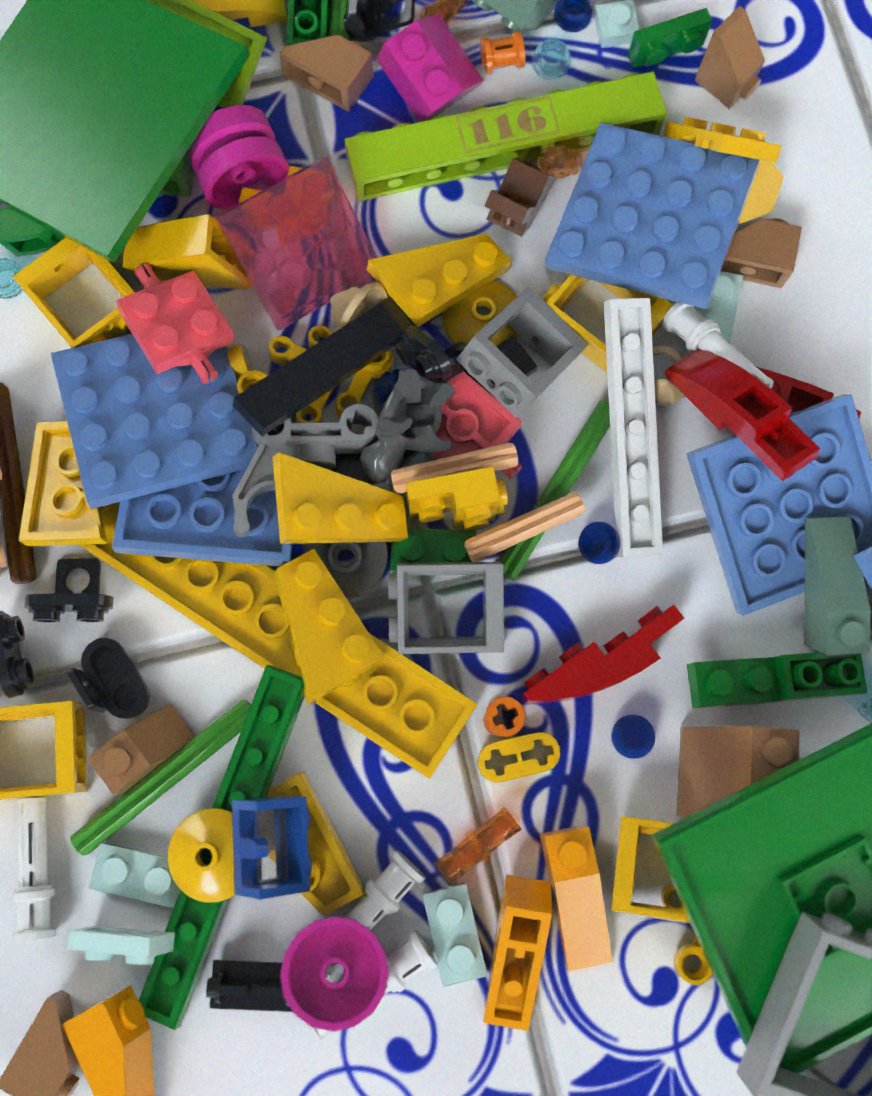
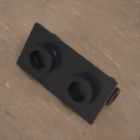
[206,960,293,1012]

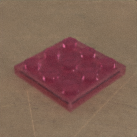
[215,157,377,331]

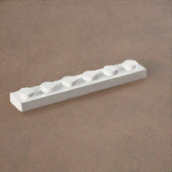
[604,298,663,557]

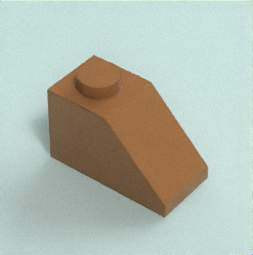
[694,5,765,109]
[279,35,374,112]
[721,218,802,288]
[87,704,196,795]
[0,989,81,1096]

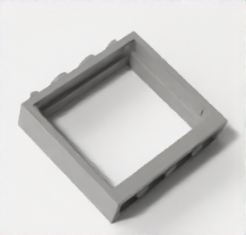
[736,912,872,1096]

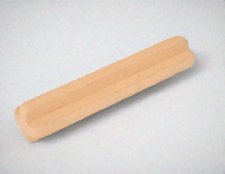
[391,443,518,494]
[464,492,585,562]

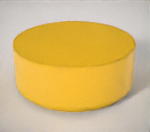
[227,344,253,382]

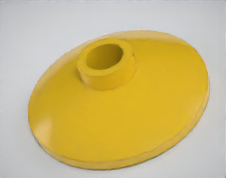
[442,280,518,346]
[168,808,235,903]

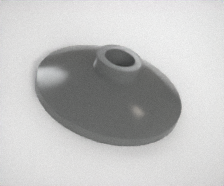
[302,542,388,598]

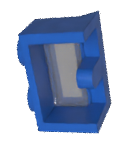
[232,795,312,900]

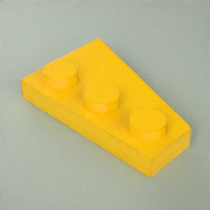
[663,117,782,163]
[366,233,512,327]
[19,421,108,546]
[272,452,408,544]
[275,549,385,706]
[259,771,366,917]

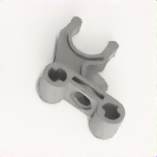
[232,404,378,538]

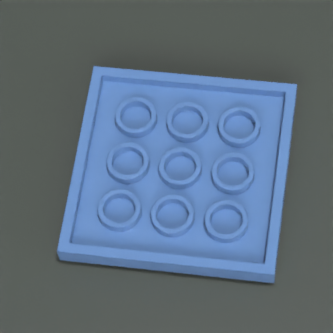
[545,123,760,310]
[51,334,257,509]
[686,394,872,616]
[112,414,307,566]

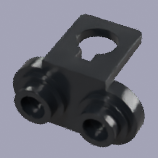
[343,0,415,43]
[394,325,467,383]
[24,559,114,623]
[0,611,34,698]
[66,638,150,719]

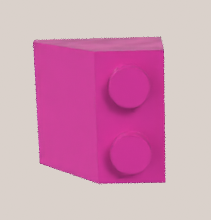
[376,14,484,122]

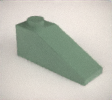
[804,515,871,656]

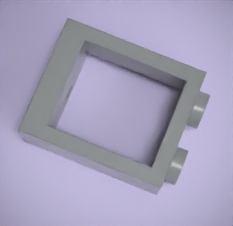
[456,287,589,418]
[388,562,504,654]

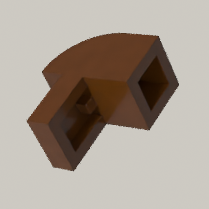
[484,158,555,237]

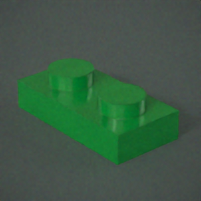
[627,8,713,69]
[390,529,476,575]

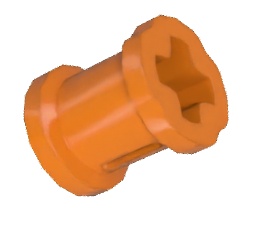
[480,31,525,75]
[483,696,525,739]

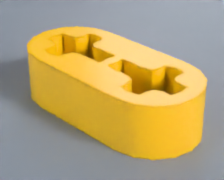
[477,732,560,782]

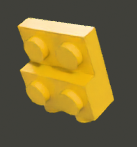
[406,467,508,531]

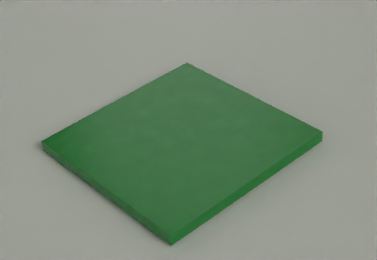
[0,0,250,263]
[652,723,872,1074]

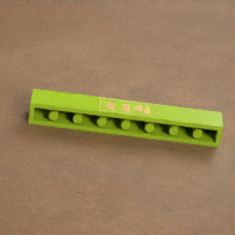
[344,71,667,202]

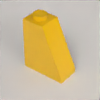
[122,214,255,289]

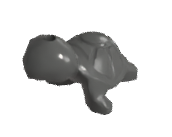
[359,368,455,484]

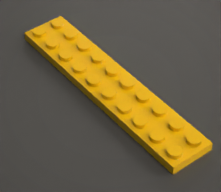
[79,502,478,779]

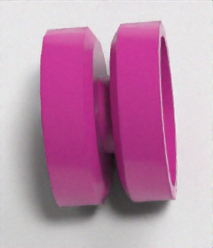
[186,105,289,210]
[280,917,389,1032]

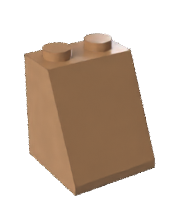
[676,726,800,816]

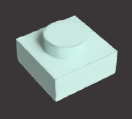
[593,0,640,48]

